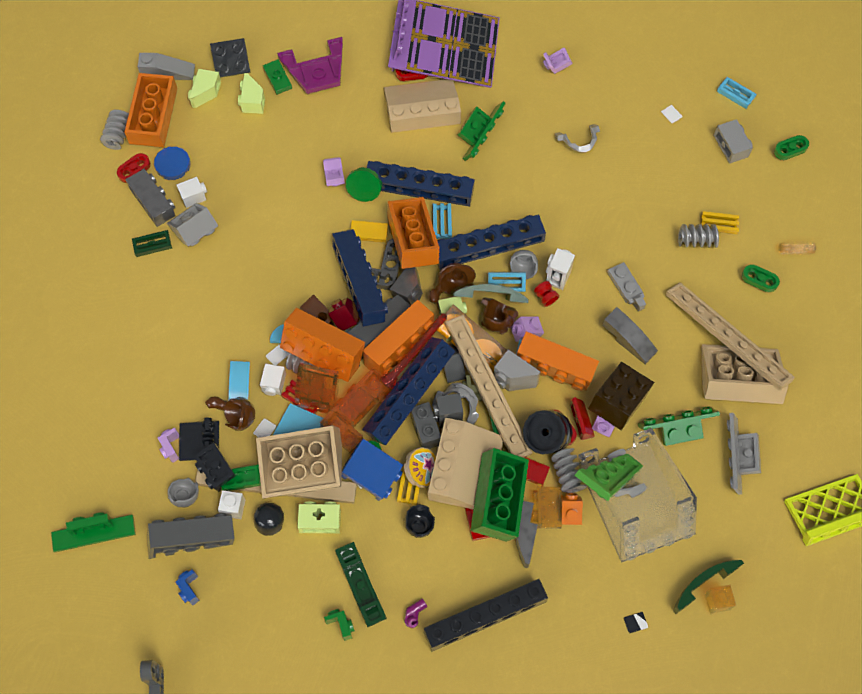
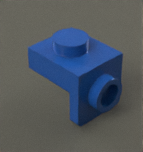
[176,569,200,605]

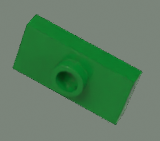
[263,59,292,95]
[221,464,261,491]

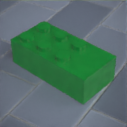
[470,448,529,542]

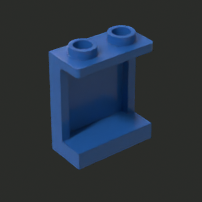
[342,439,403,501]

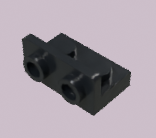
[194,442,236,492]

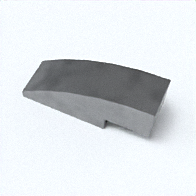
[602,307,658,364]
[516,501,538,568]

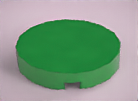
[346,167,382,202]

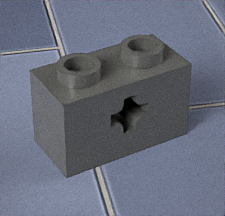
[433,393,463,429]
[410,402,441,449]

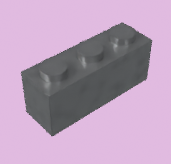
[125,169,176,227]

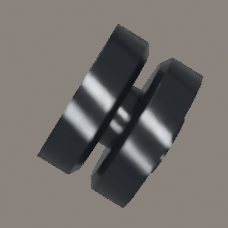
[523,410,573,454]

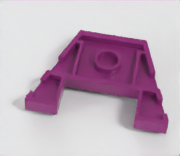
[277,37,343,94]

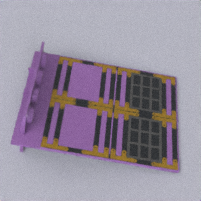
[388,0,500,88]

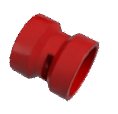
[534,281,560,307]

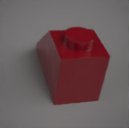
[328,298,359,331]

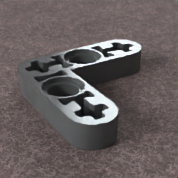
[343,239,400,290]
[140,660,164,694]

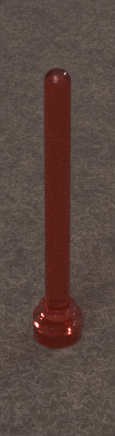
[380,313,447,390]

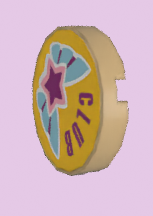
[404,447,436,488]

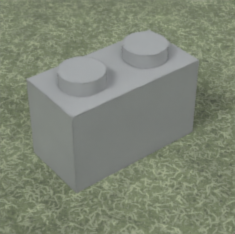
[714,119,753,164]

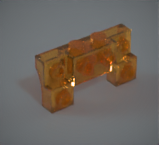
[320,367,394,453]

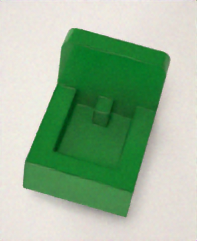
[324,609,354,641]

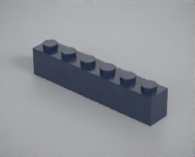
[332,229,388,327]

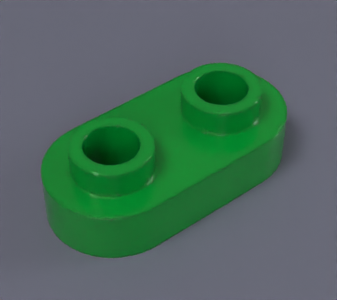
[774,135,809,160]
[742,265,780,292]

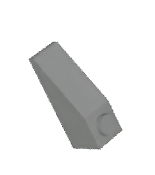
[138,53,195,80]

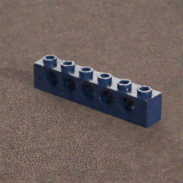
[367,161,475,207]
[437,214,546,270]
[362,337,455,445]

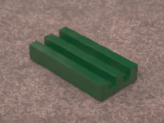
[132,230,173,257]

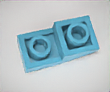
[228,361,250,400]

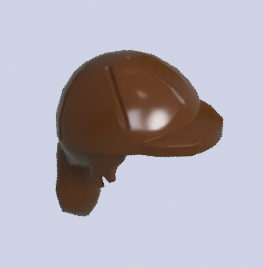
[429,263,476,304]
[205,396,256,431]

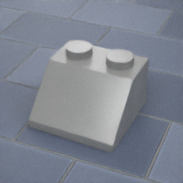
[167,203,218,246]
[494,349,540,391]

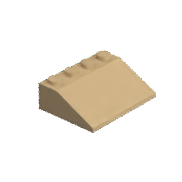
[384,79,461,133]
[701,344,788,404]
[428,418,503,509]
[256,426,342,499]

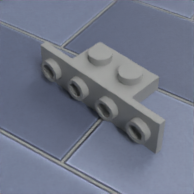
[727,413,761,495]

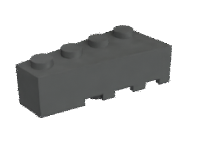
[345,295,410,367]
[147,513,235,559]

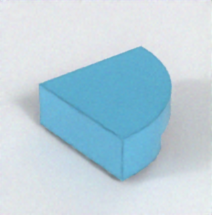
[270,324,284,343]

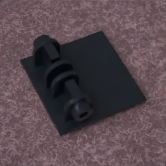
[210,38,251,78]
[179,417,219,461]

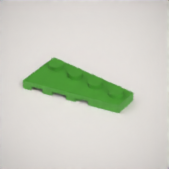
[575,454,643,501]

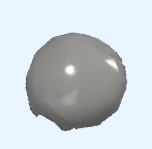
[510,250,538,279]
[168,478,199,508]

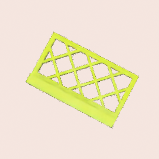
[784,474,862,546]

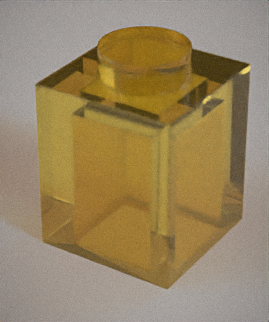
[705,585,736,614]

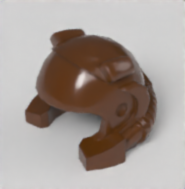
[481,297,518,335]

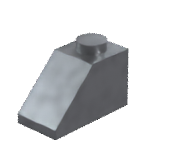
[390,267,423,306]

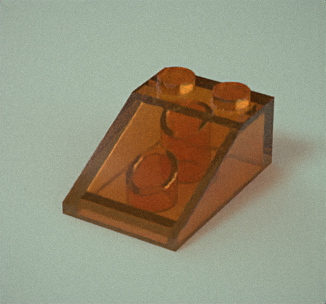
[295,362,339,413]

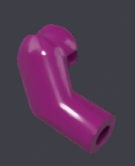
[404,598,427,628]

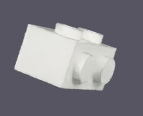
[546,248,575,290]

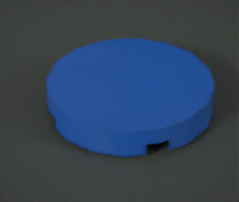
[154,147,191,180]

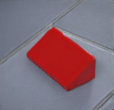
[570,397,595,440]

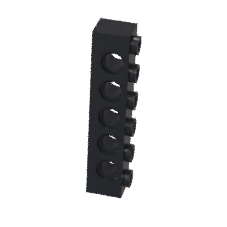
[423,579,548,652]

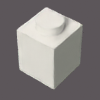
[177,177,207,208]
[260,364,286,396]
[218,490,246,519]

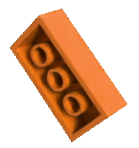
[124,73,178,147]
[387,197,439,269]
[363,300,434,380]
[280,307,365,382]
[516,331,599,391]

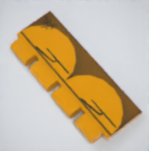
[437,304,507,372]

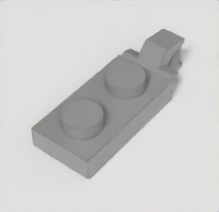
[607,262,646,312]

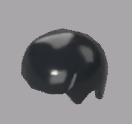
[254,502,284,536]
[404,504,435,538]

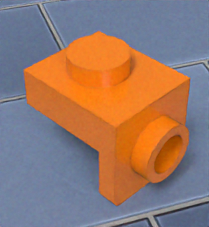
[560,493,583,525]

